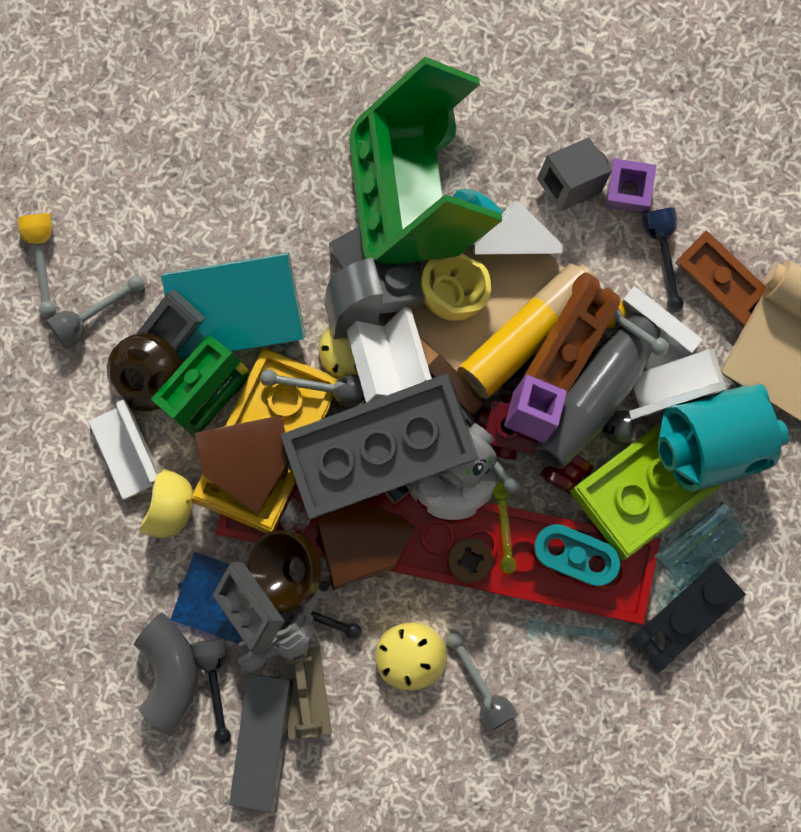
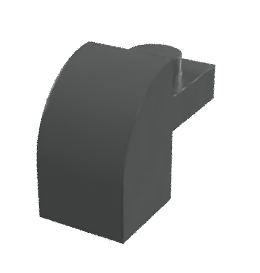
[324,258,424,339]

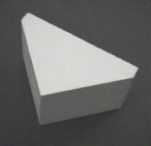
[472,200,563,254]

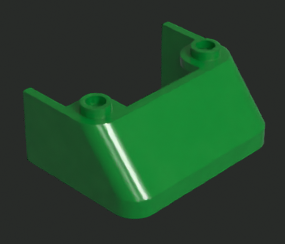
[349,57,503,265]

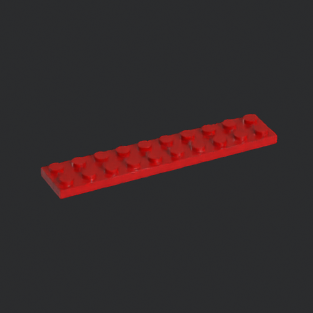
[216,483,660,625]

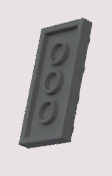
[280,373,479,519]

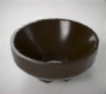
[106,333,182,412]
[247,530,321,612]

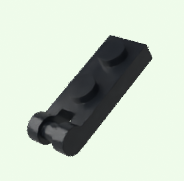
[626,562,746,675]

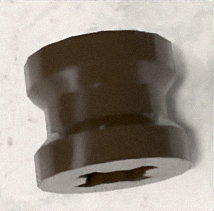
[448,538,492,583]

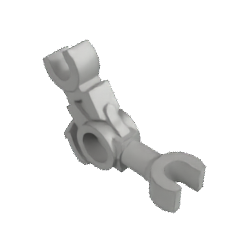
[238,570,335,673]

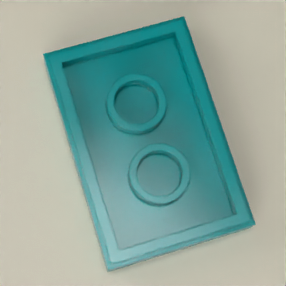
[161,252,306,359]

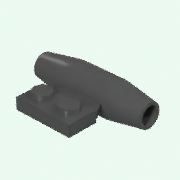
[502,314,660,469]

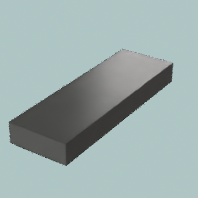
[229,673,294,812]

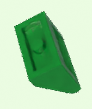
[151,334,250,439]

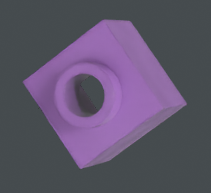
[605,158,657,213]
[504,374,567,443]

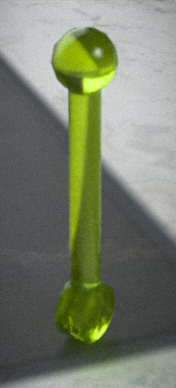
[493,482,517,574]

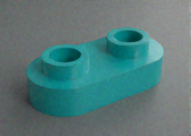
[534,524,620,586]

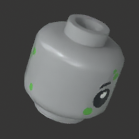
[437,423,497,490]

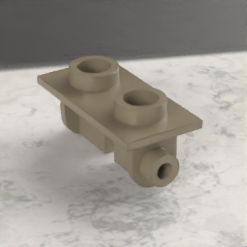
[277,646,332,740]

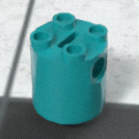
[658,384,789,492]

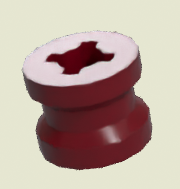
[540,455,594,495]

